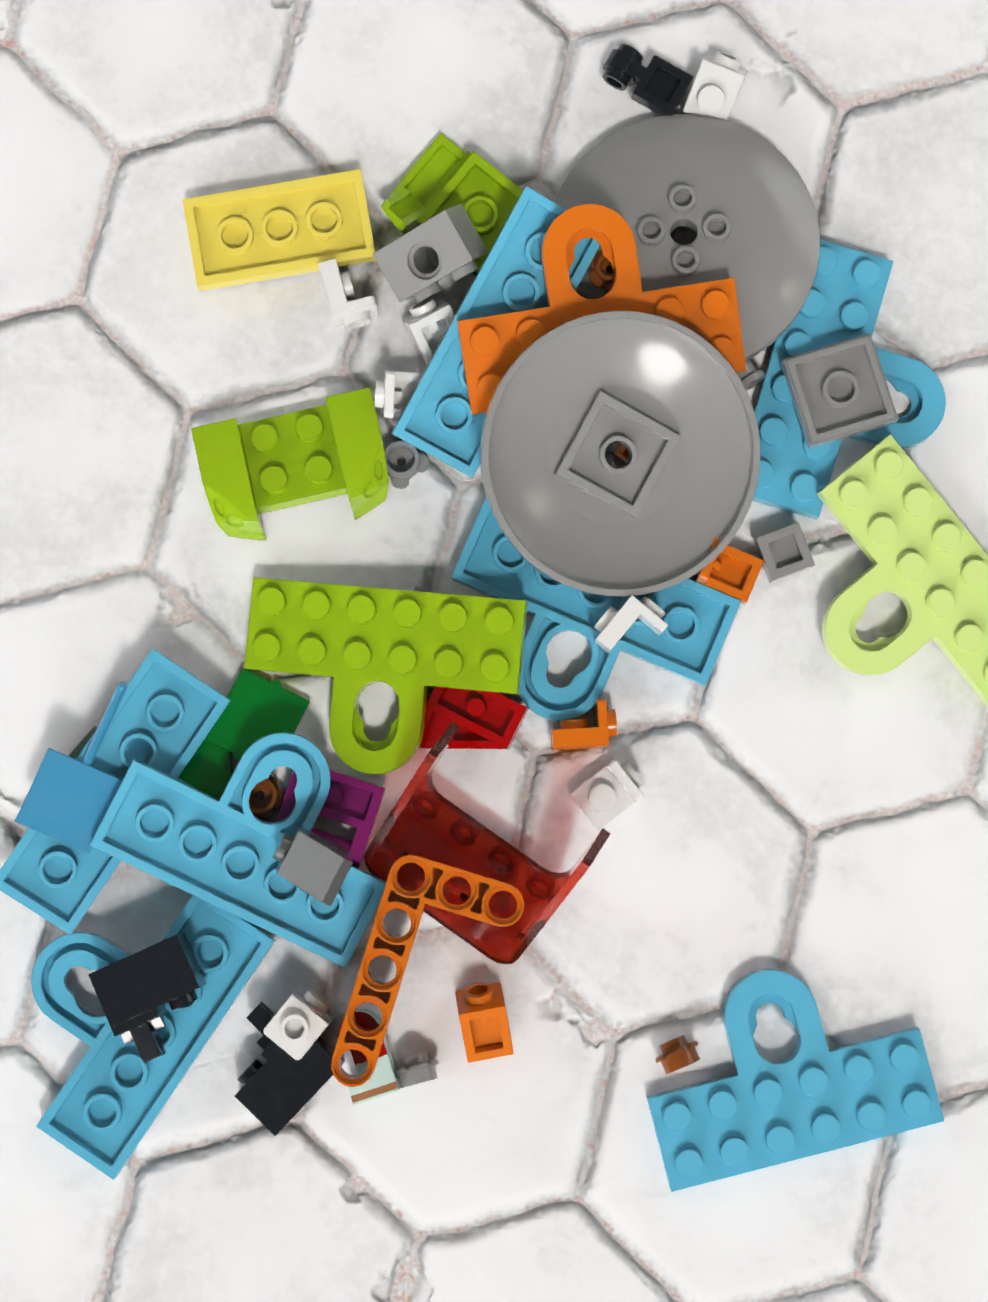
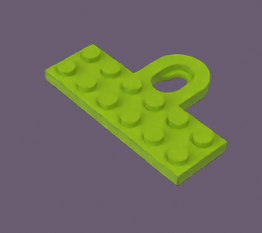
[244,577,528,774]

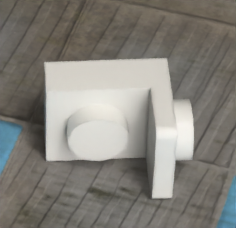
[318,259,379,329]
[402,297,455,366]
[569,759,644,831]

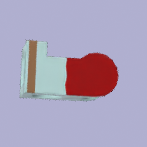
[339,1009,401,1105]

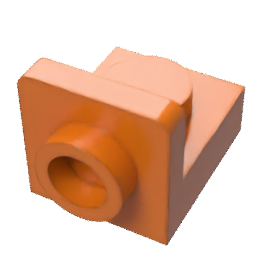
[551,699,617,751]
[455,982,514,1063]

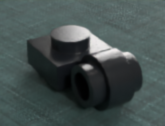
[602,44,694,116]

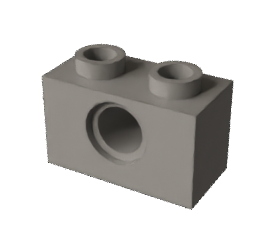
[372,203,488,303]

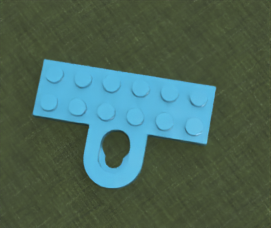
[392,186,600,478]
[752,240,946,520]
[451,497,741,721]
[0,648,231,935]
[90,732,387,968]
[31,895,276,1180]
[646,969,944,1192]

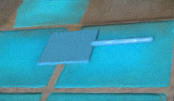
[15,682,127,853]

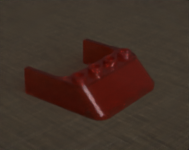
[364,722,611,964]

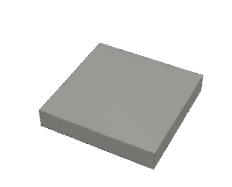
[781,333,899,449]

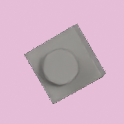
[753,522,815,583]

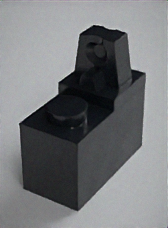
[88,932,206,1063]
[234,1002,345,1136]

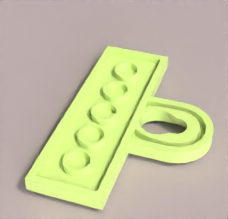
[816,434,988,707]

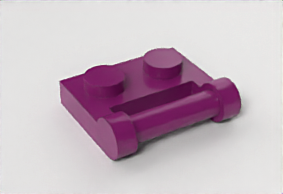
[276,769,386,868]

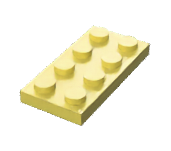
[183,169,376,291]

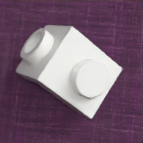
[683,51,748,121]
[374,371,423,418]
[594,595,668,653]
[263,990,333,1060]

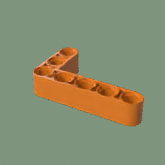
[331,855,525,1087]

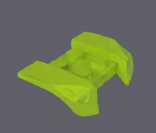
[381,133,522,273]
[191,387,389,540]

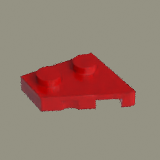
[419,687,529,749]

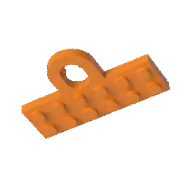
[457,204,746,414]

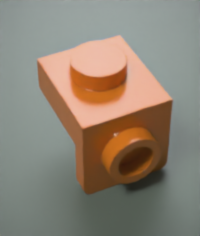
[695,537,764,605]

